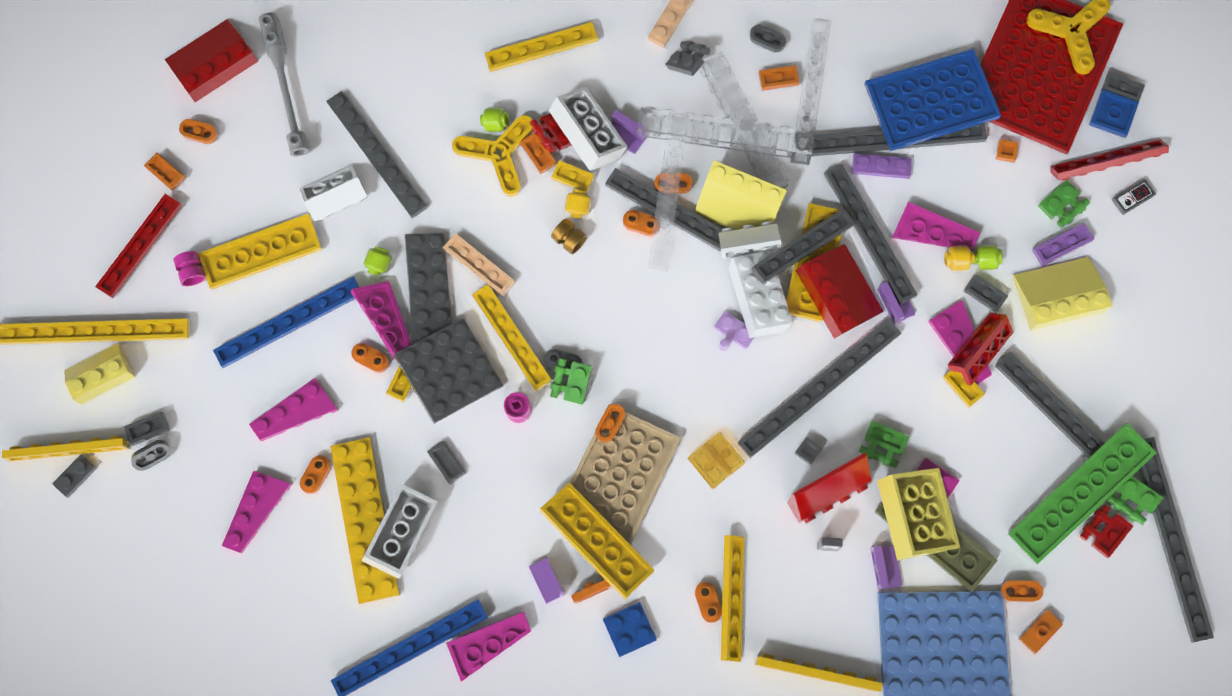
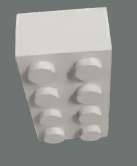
[549,87,627,170]
[728,251,793,338]
[362,483,438,579]

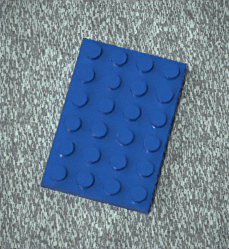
[864,49,1001,151]

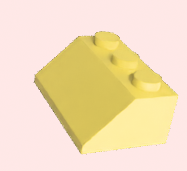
[64,343,135,405]

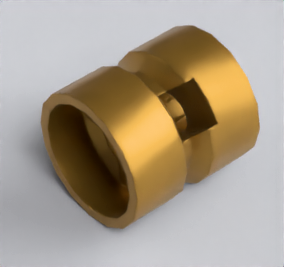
[551,218,588,255]

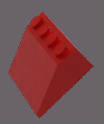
[164,19,258,103]
[795,244,884,339]
[787,453,872,524]

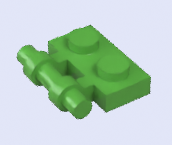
[1038,180,1090,228]
[550,358,592,405]
[858,421,909,468]
[1108,476,1164,526]

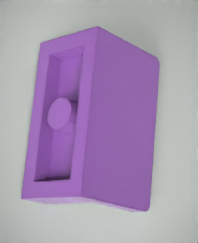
[611,110,648,154]
[877,282,915,324]
[870,545,902,590]
[528,556,564,604]

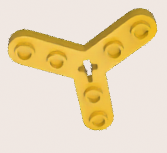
[1026,0,1111,74]
[452,115,533,197]

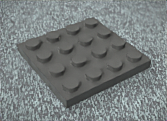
[394,318,503,424]

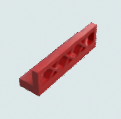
[947,312,1014,385]

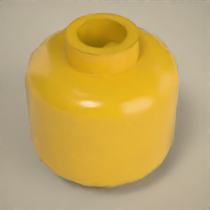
[565,190,591,219]
[944,245,975,271]

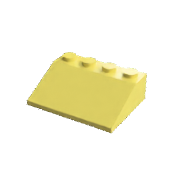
[694,160,788,230]
[1013,257,1113,331]
[877,468,960,561]

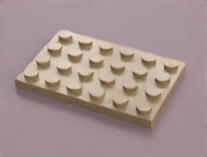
[570,404,681,545]

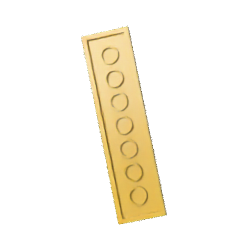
[330,437,400,605]

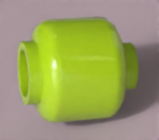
[480,107,509,132]
[974,244,1002,270]
[363,246,392,276]

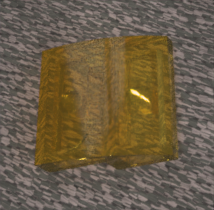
[687,432,746,490]

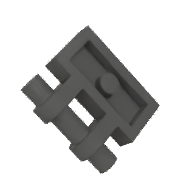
[665,40,710,76]

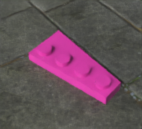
[892,202,980,252]
[351,281,412,359]
[929,300,992,385]
[249,378,338,442]
[222,470,292,554]
[446,611,531,682]

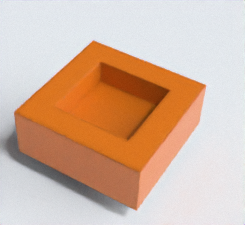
[995,139,1019,163]

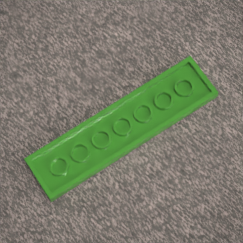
[1008,423,1157,564]

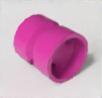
[173,251,206,287]
[503,392,531,423]

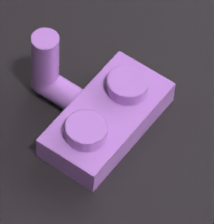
[714,311,755,351]

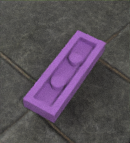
[852,153,912,179]
[1032,223,1094,267]

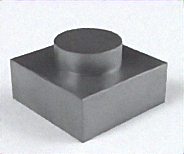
[794,437,823,466]

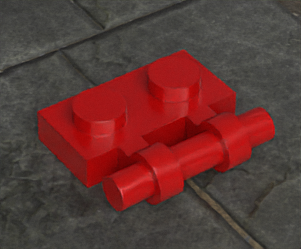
[530,113,573,154]
[1079,505,1134,558]

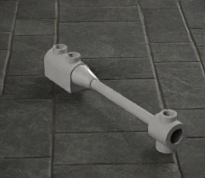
[258,12,309,157]

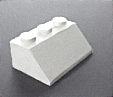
[299,164,367,221]
[719,222,781,259]

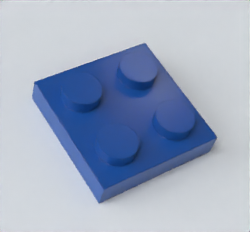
[1089,89,1139,138]
[602,602,657,658]

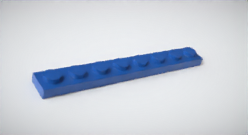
[213,276,359,368]
[330,599,488,696]

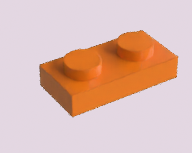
[758,65,800,91]
[520,133,557,175]

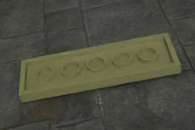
[874,503,998,592]

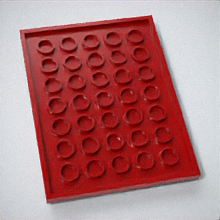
[980,0,1123,155]

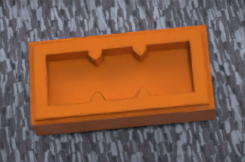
[143,152,186,191]
[571,580,612,604]
[1018,609,1063,654]

